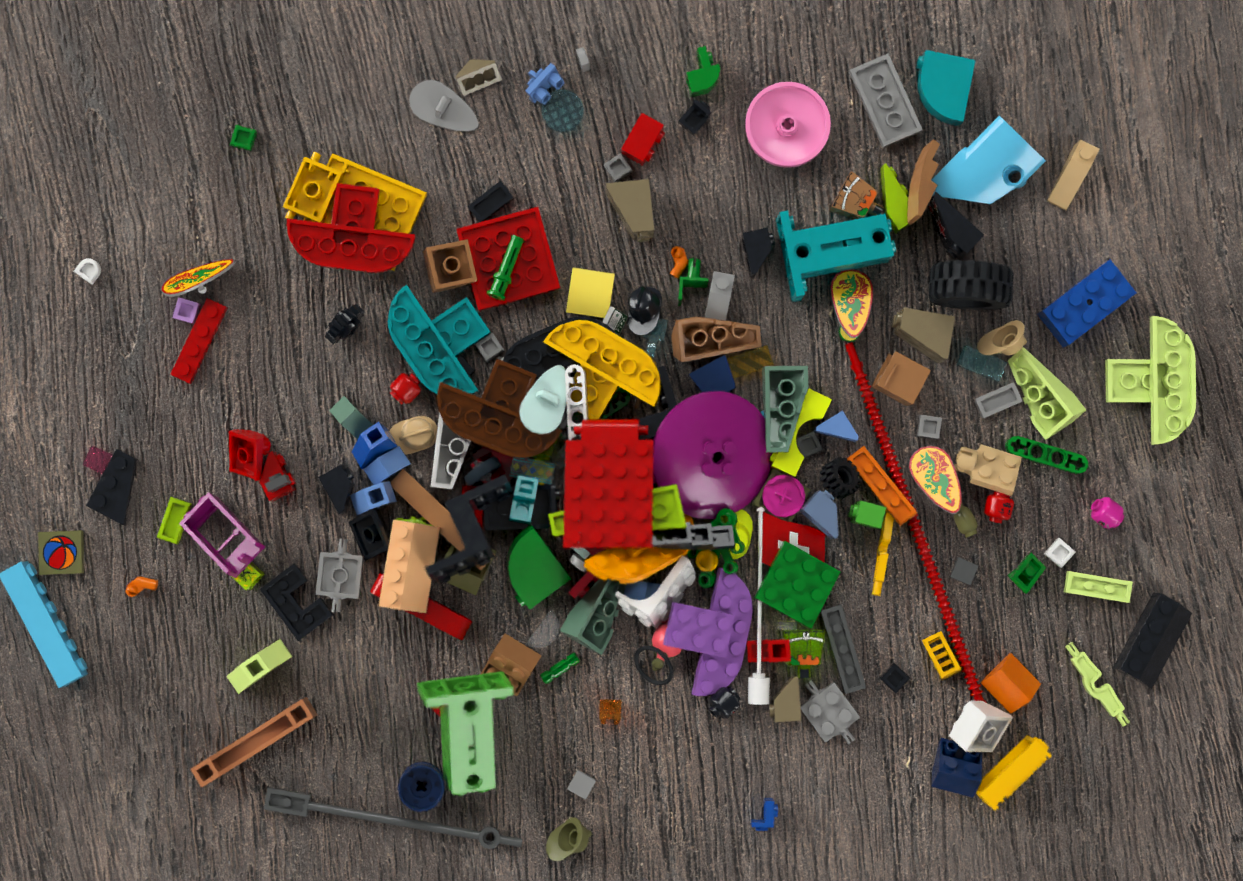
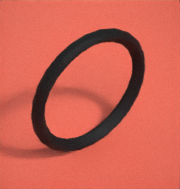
[634,646,674,685]

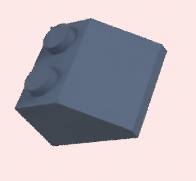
[800,490,838,539]

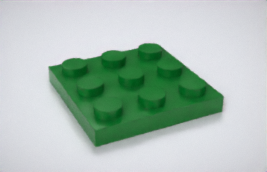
[754,541,841,629]

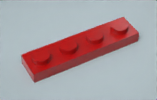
[170,298,228,384]

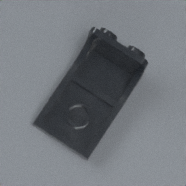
[484,484,560,530]

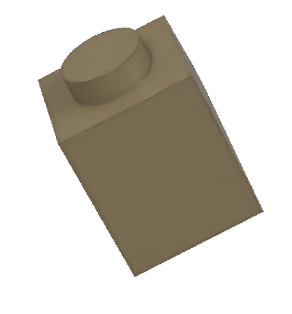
[769,675,801,722]

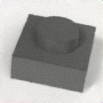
[265,473,292,492]

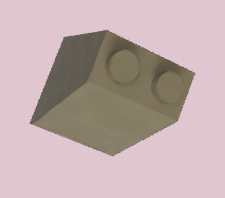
[606,179,654,242]
[892,307,955,363]

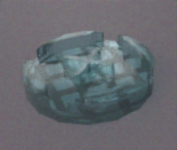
[542,89,584,133]

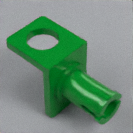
[678,258,709,306]

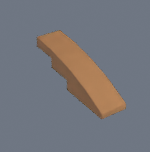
[907,139,940,225]

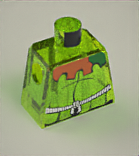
[782,629,825,678]

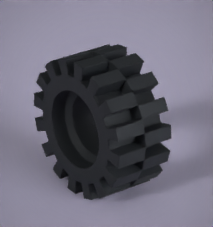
[820,457,861,499]

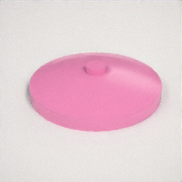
[745,82,831,168]

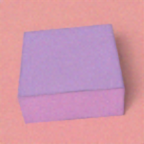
[172,297,201,324]

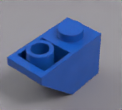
[352,422,397,469]

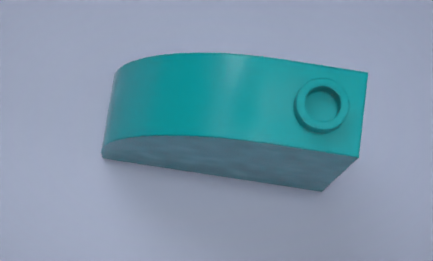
[916,50,976,127]

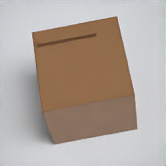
[871,351,931,406]

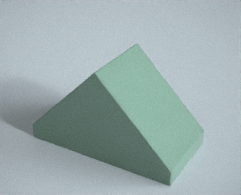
[329,396,373,439]

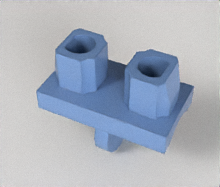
[525,63,564,105]

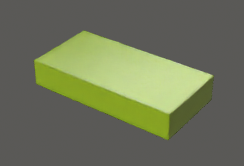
[157,497,192,544]

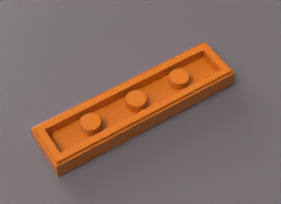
[847,446,917,526]

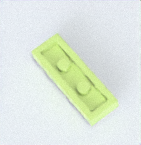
[1064,571,1133,603]

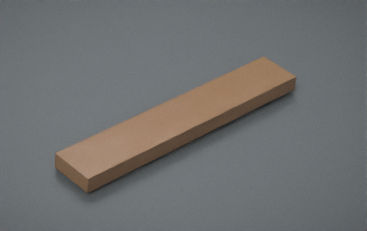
[391,469,495,570]

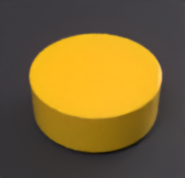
[696,550,718,572]

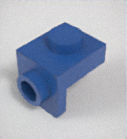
[751,798,778,831]

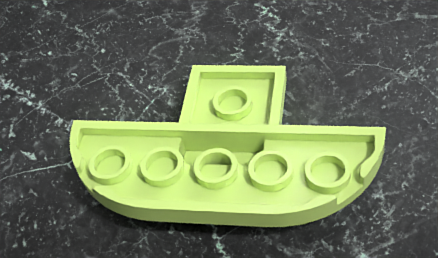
[1105,316,1196,445]

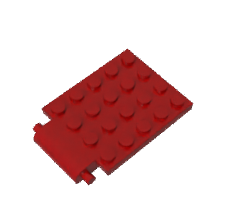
[563,419,654,548]

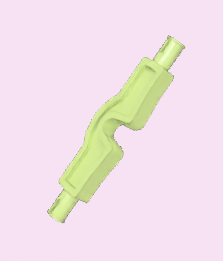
[1065,642,1130,727]

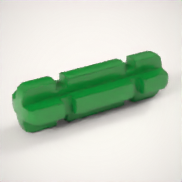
[540,653,580,684]

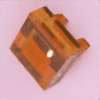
[599,699,621,725]

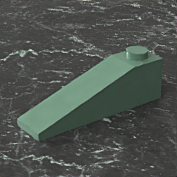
[762,366,808,452]

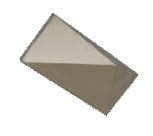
[455,59,502,96]

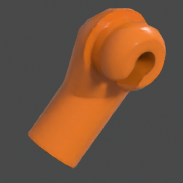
[670,246,688,279]
[125,576,158,597]

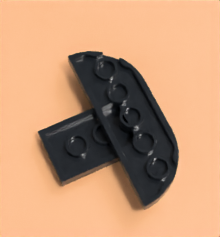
[503,317,616,380]

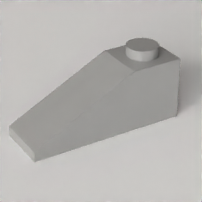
[704,271,735,321]

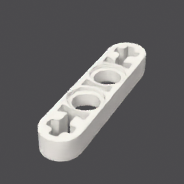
[565,365,588,440]

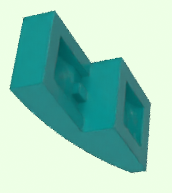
[509,475,539,525]

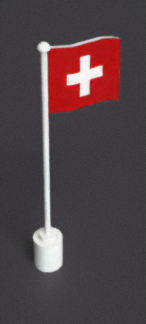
[748,507,825,705]

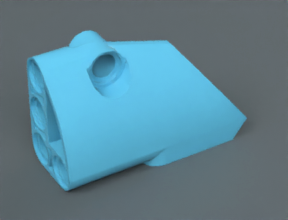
[931,116,1046,205]

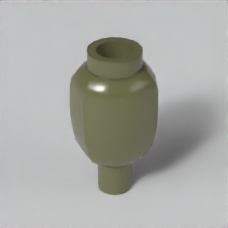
[953,502,978,538]

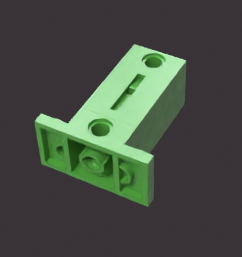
[417,671,514,796]

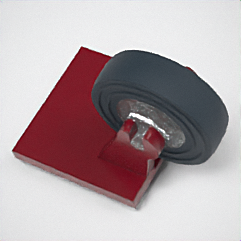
[464,447,531,487]

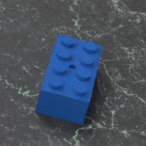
[1037,259,1136,347]

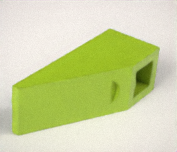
[880,163,916,234]

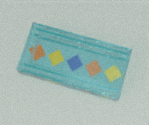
[509,457,556,485]

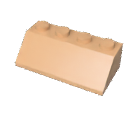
[379,520,441,613]

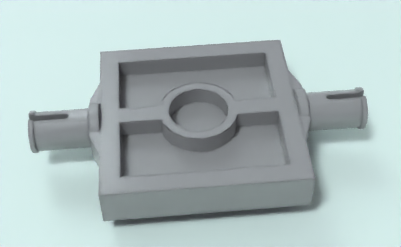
[315,539,364,612]
[800,679,860,744]

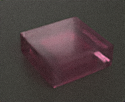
[83,446,113,474]

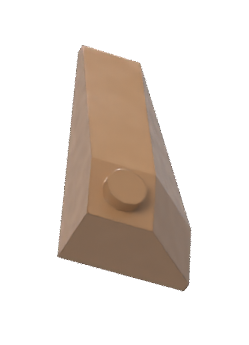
[671,316,762,362]

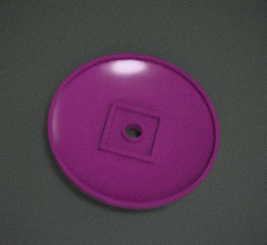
[654,391,773,519]

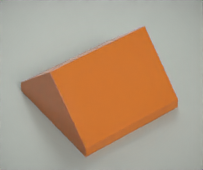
[980,653,1041,714]

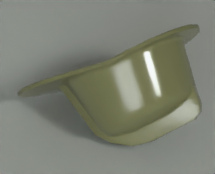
[546,817,592,861]

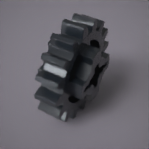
[325,304,365,345]

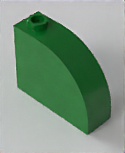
[506,524,571,610]

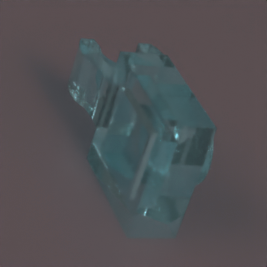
[643,318,668,356]

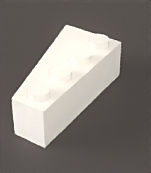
[430,412,471,490]

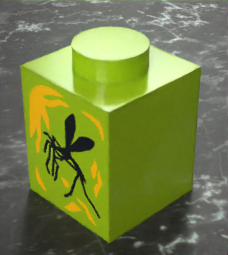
[231,562,265,591]

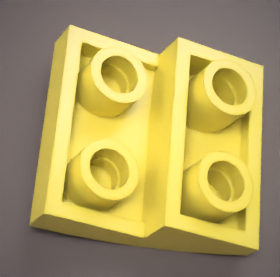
[566,267,615,318]

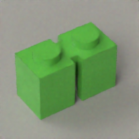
[848,501,886,529]

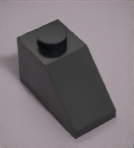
[741,227,775,278]
[318,465,355,515]

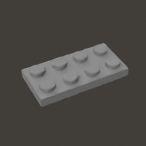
[849,54,923,148]

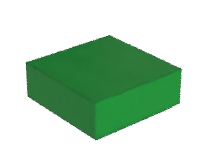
[230,124,257,152]

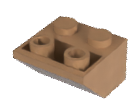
[481,633,542,696]

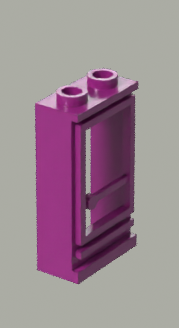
[179,492,266,578]

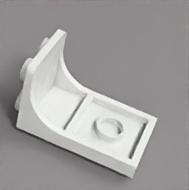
[615,555,696,629]

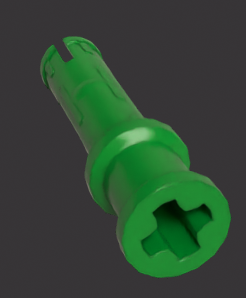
[486,235,524,301]

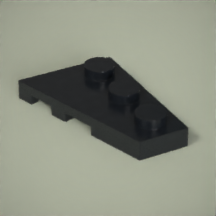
[86,449,137,526]

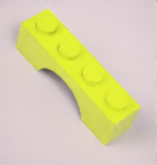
[770,388,832,477]

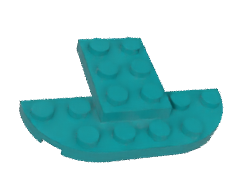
[388,285,491,394]

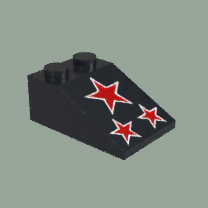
[927,192,984,260]

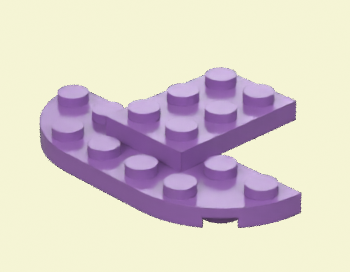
[663,567,753,696]

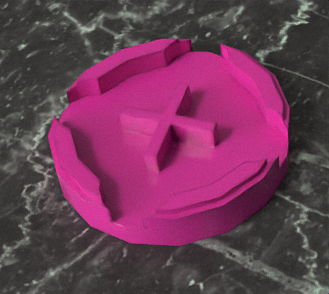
[762,474,805,517]

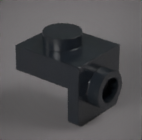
[678,99,711,136]

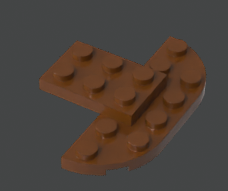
[437,359,562,458]

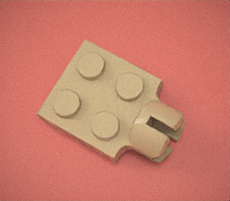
[954,444,1022,496]

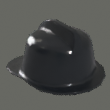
[628,286,662,335]

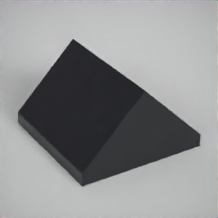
[348,508,391,561]

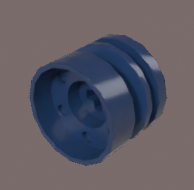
[398,761,445,812]

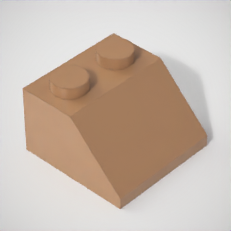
[423,239,477,293]

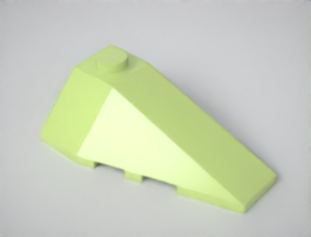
[1008,347,1086,440]

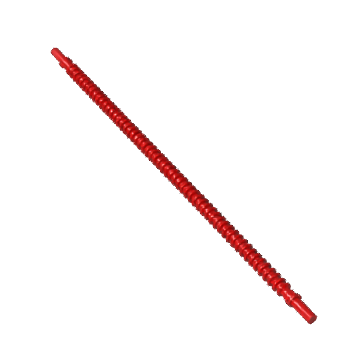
[845,342,987,703]

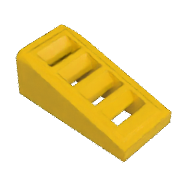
[922,631,961,680]

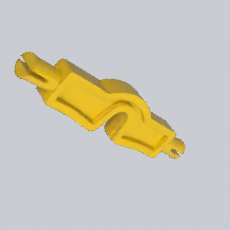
[872,510,894,596]

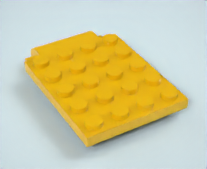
[282,152,427,271]

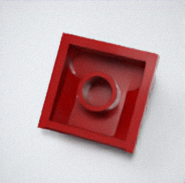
[229,429,271,481]

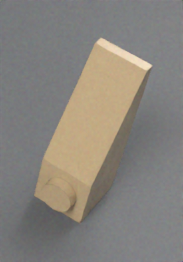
[1047,140,1099,211]

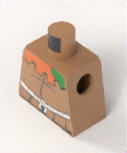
[830,171,884,219]

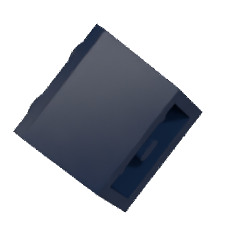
[931,738,983,798]

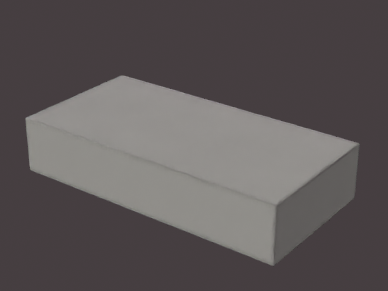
[973,382,1023,419]

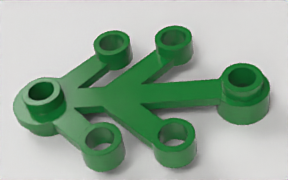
[687,508,745,588]

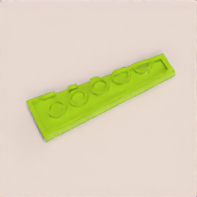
[548,484,687,536]

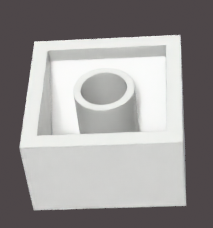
[949,700,1013,752]

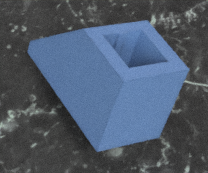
[350,481,397,515]

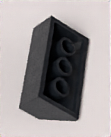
[1113,592,1192,689]

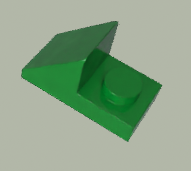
[1007,552,1046,594]

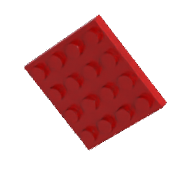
[456,207,561,311]

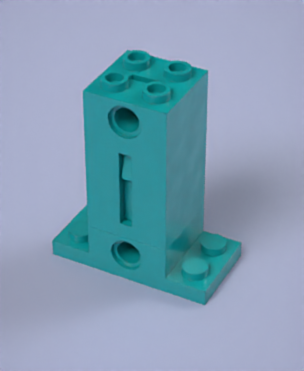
[776,210,896,302]

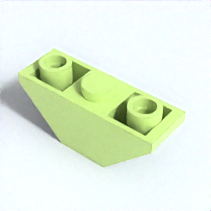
[227,639,293,694]

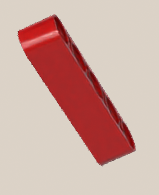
[370,573,473,640]

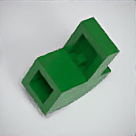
[686,46,720,98]

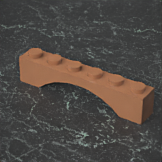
[190,697,318,788]

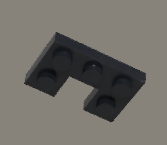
[260,563,334,641]

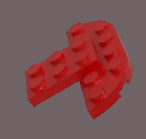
[287,183,416,273]

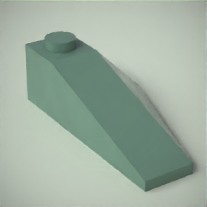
[560,578,626,655]

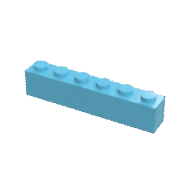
[0,561,88,688]

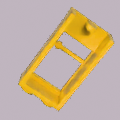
[976,735,1052,811]

